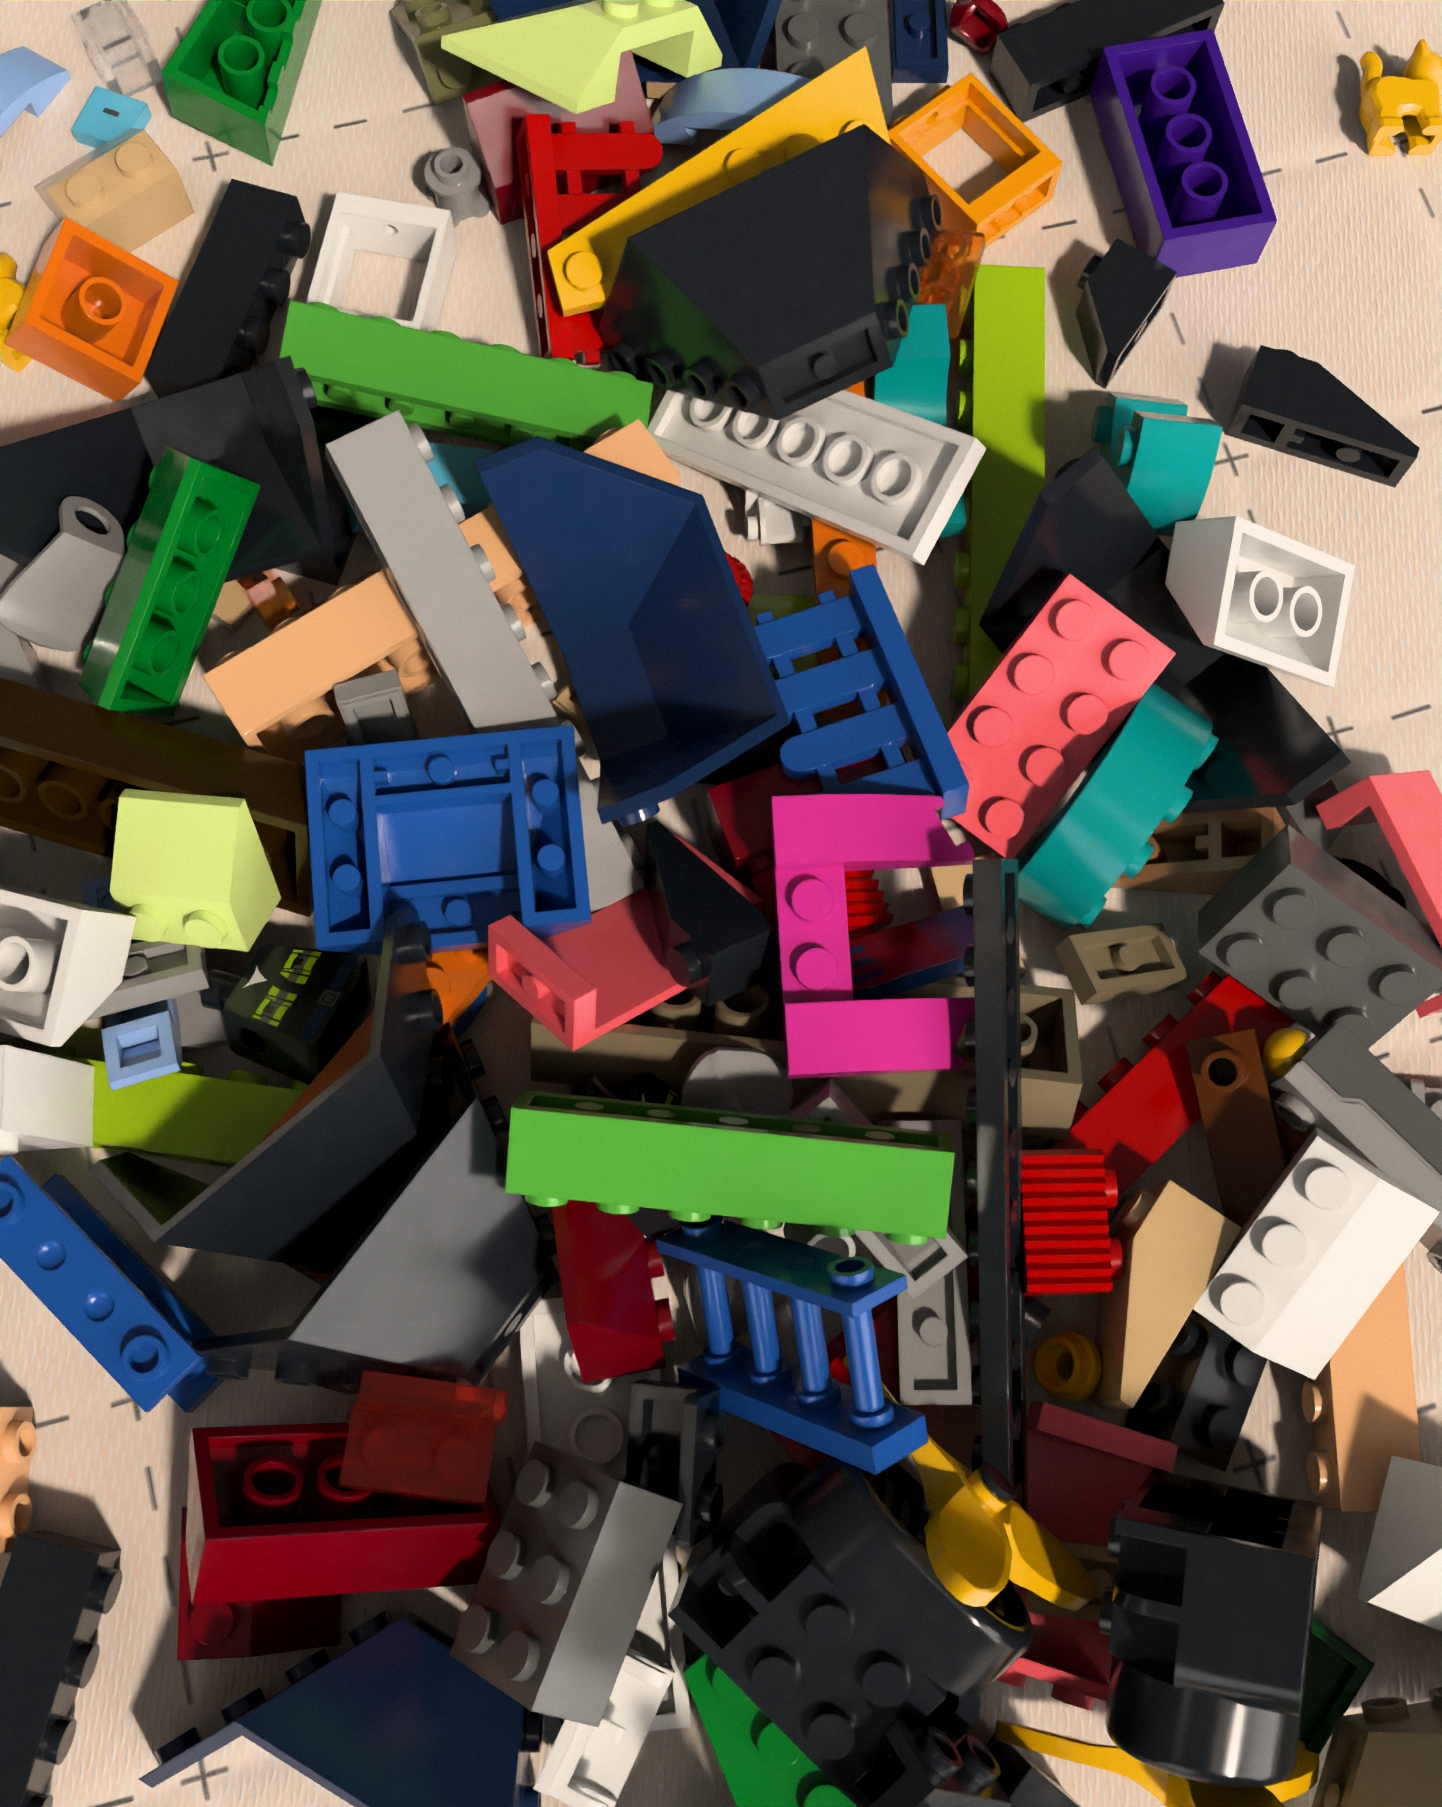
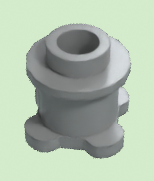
[424,147,491,228]

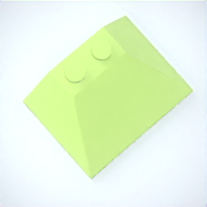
[441,0,723,114]

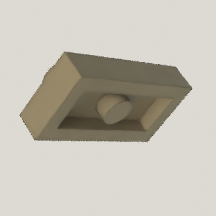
[1054,923,1190,1005]

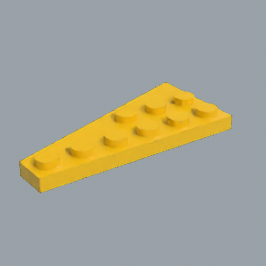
[547,46,891,317]

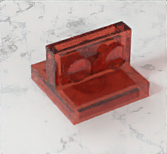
[337,1370,509,1506]

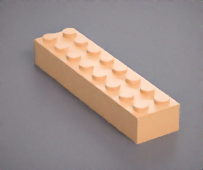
[202,419,681,764]

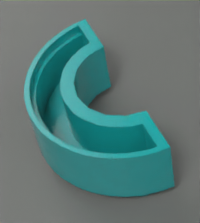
[867,304,967,538]
[1091,392,1223,537]
[1018,683,1219,931]

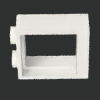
[306,192,458,332]

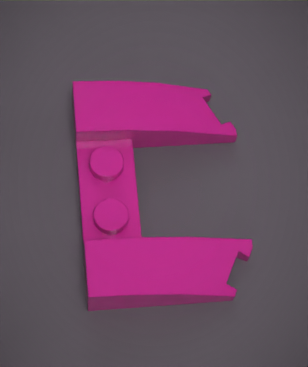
[770,794,975,1080]

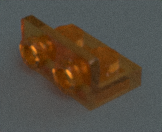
[913,229,986,339]

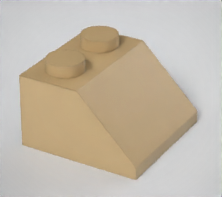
[34,128,195,253]

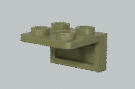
[392,0,505,105]

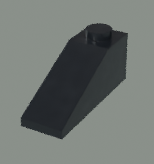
[1226,345,1420,488]
[644,821,778,1007]

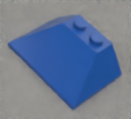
[304,725,592,955]

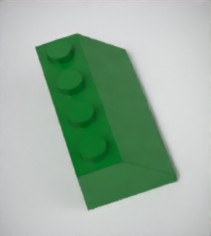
[78,446,261,716]

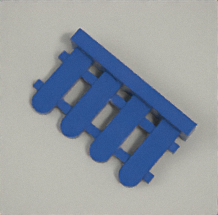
[754,563,969,821]

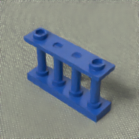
[0,1155,225,1413]
[656,1215,928,1475]

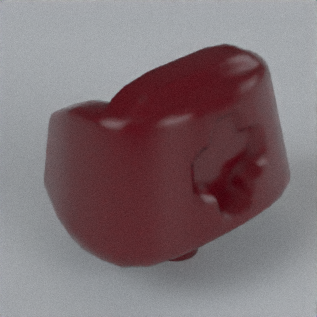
[949,0,1008,55]

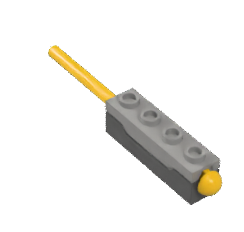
[1263,1021,1442,1274]

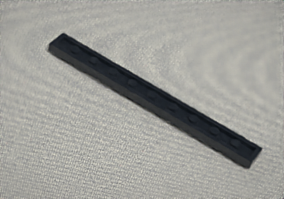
[963,859,1028,1514]

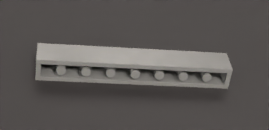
[325,410,645,914]

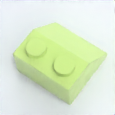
[110,789,281,952]

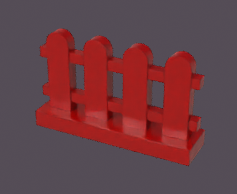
[515,114,663,366]

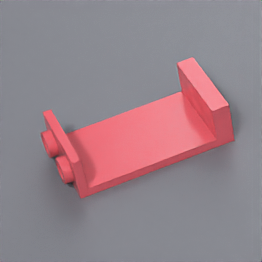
[1315,770,1442,1018]
[488,834,763,1051]
[996,1402,1179,1711]

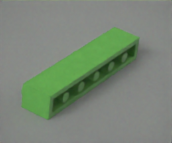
[279,300,653,452]
[505,1090,955,1245]

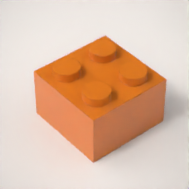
[4,217,179,403]

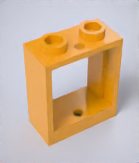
[888,73,1063,260]

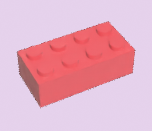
[946,572,1176,859]

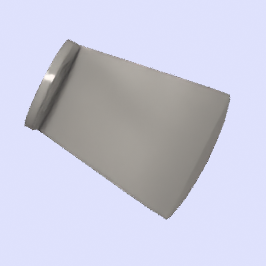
[0,496,126,652]

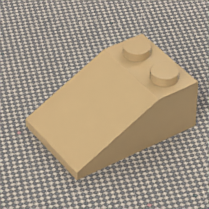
[1090,1180,1242,1409]

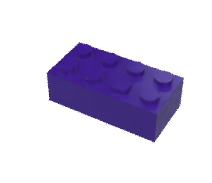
[1089,29,1277,278]

